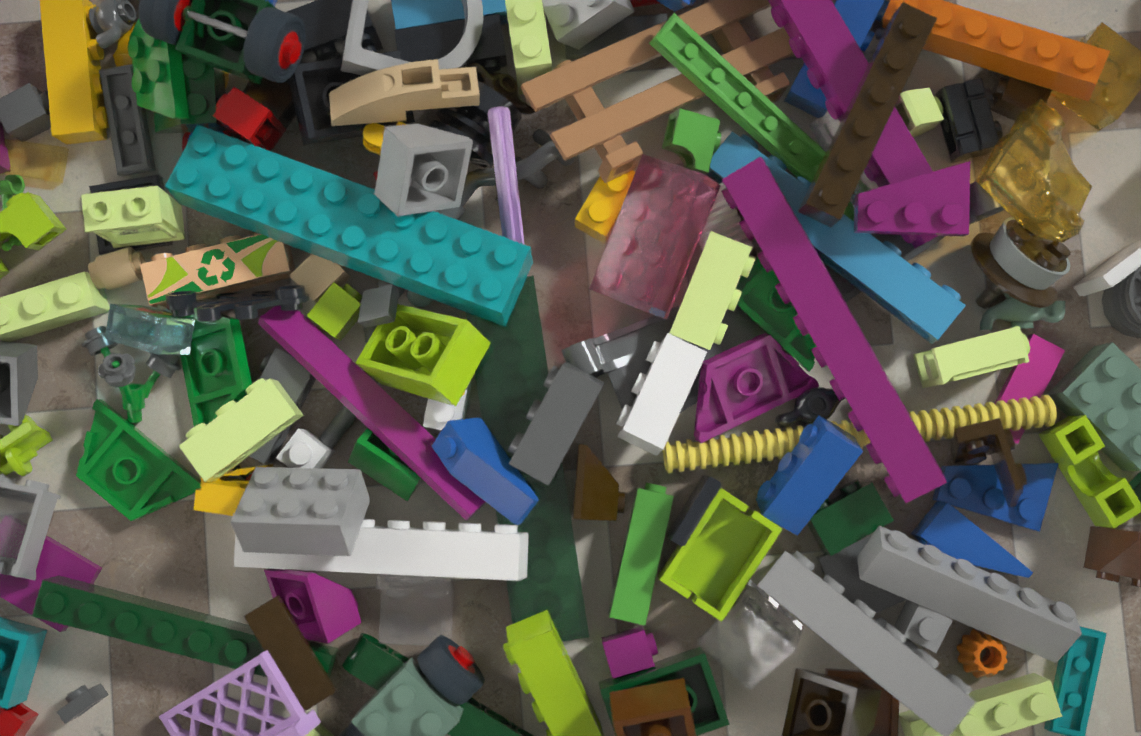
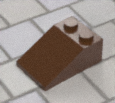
[1083,526,1141,587]
[609,678,696,736]

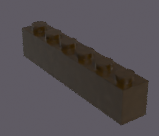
[798,2,937,228]

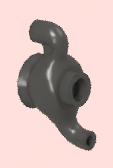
[89,0,137,48]

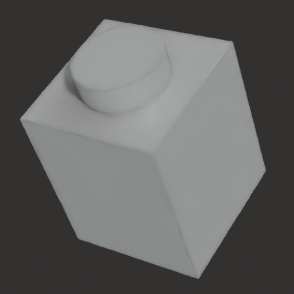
[894,600,953,653]

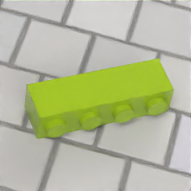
[503,610,604,736]

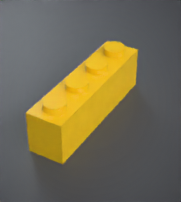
[39,0,109,145]

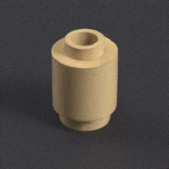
[88,247,146,290]

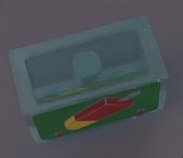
[105,304,195,354]

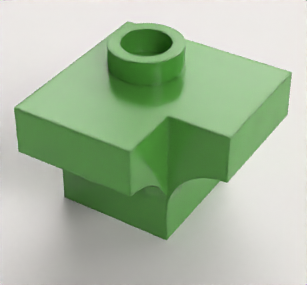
[662,108,721,177]

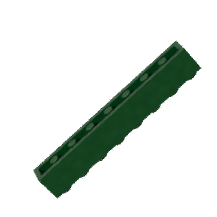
[32,575,338,678]

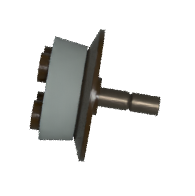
[971,216,1071,309]

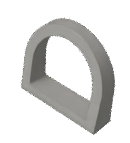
[341,0,483,76]

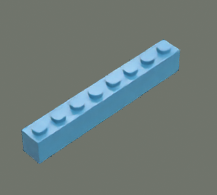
[706,131,966,344]

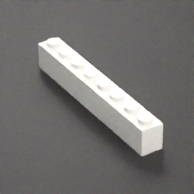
[234,519,528,581]

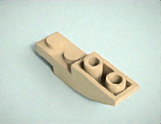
[329,59,480,126]

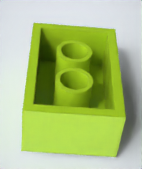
[355,304,491,406]

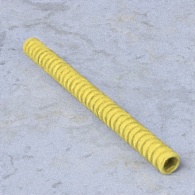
[662,395,1057,474]

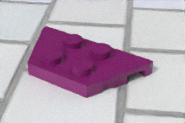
[694,333,819,443]

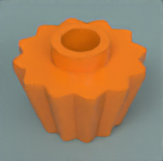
[957,629,1008,678]

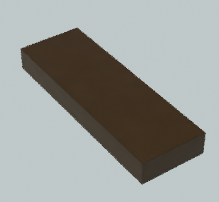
[244,595,337,711]

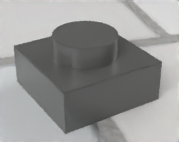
[57,683,109,724]

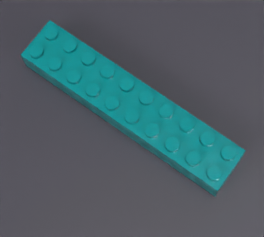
[165,125,533,327]

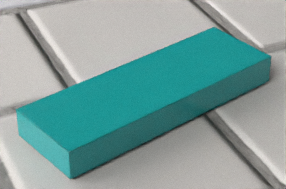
[1044,626,1107,736]

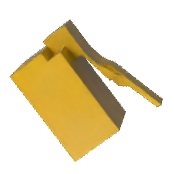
[194,464,273,516]

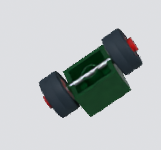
[139,0,305,84]

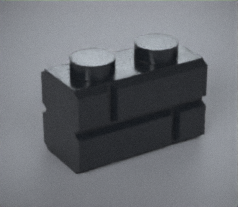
[934,78,1003,163]

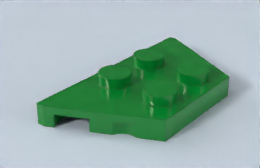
[128,19,189,120]
[735,257,816,372]
[173,308,252,427]
[76,399,202,521]

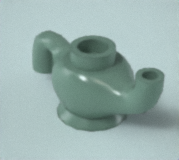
[980,293,1066,330]

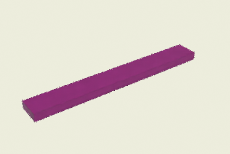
[258,305,486,521]

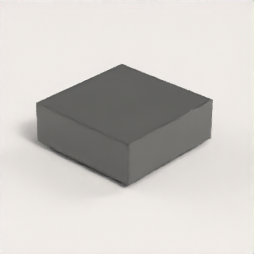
[358,284,399,328]

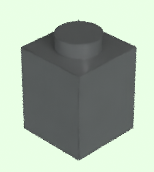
[0,83,51,142]

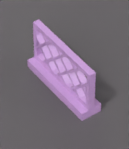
[159,650,321,736]

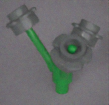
[82,326,181,423]

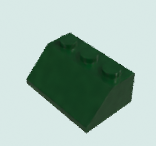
[154,53,227,134]

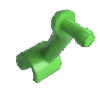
[0,174,25,251]

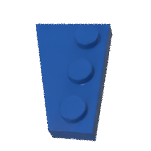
[932,463,1059,532]

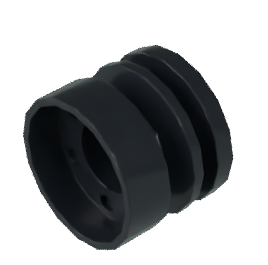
[428,81,522,169]

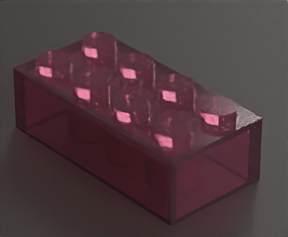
[589,154,721,320]

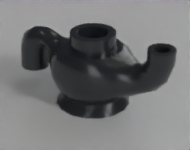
[775,387,846,428]

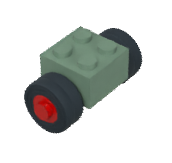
[339,635,485,736]

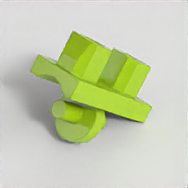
[0,414,53,476]

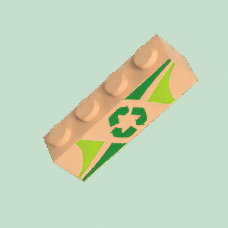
[140,232,295,310]

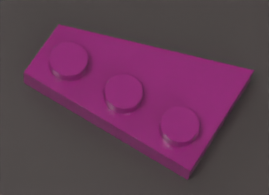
[854,161,970,237]

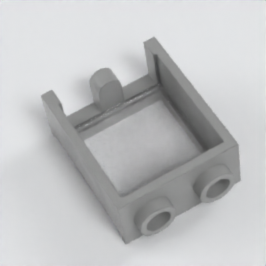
[0,474,61,580]

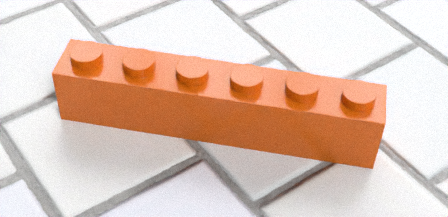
[883,0,1110,101]

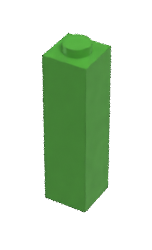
[608,482,674,625]

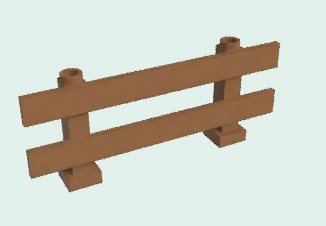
[521,0,794,183]

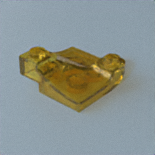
[976,99,1092,242]

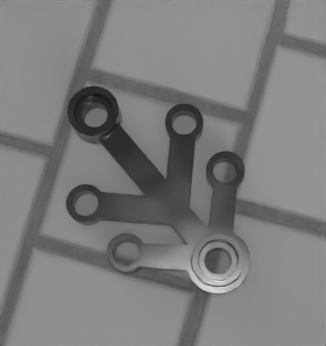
[165,285,310,322]

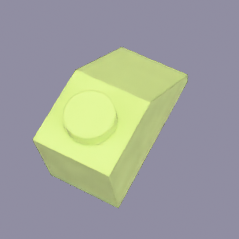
[895,88,944,138]

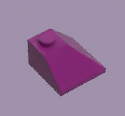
[264,568,362,644]

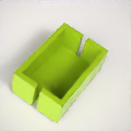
[657,488,782,622]

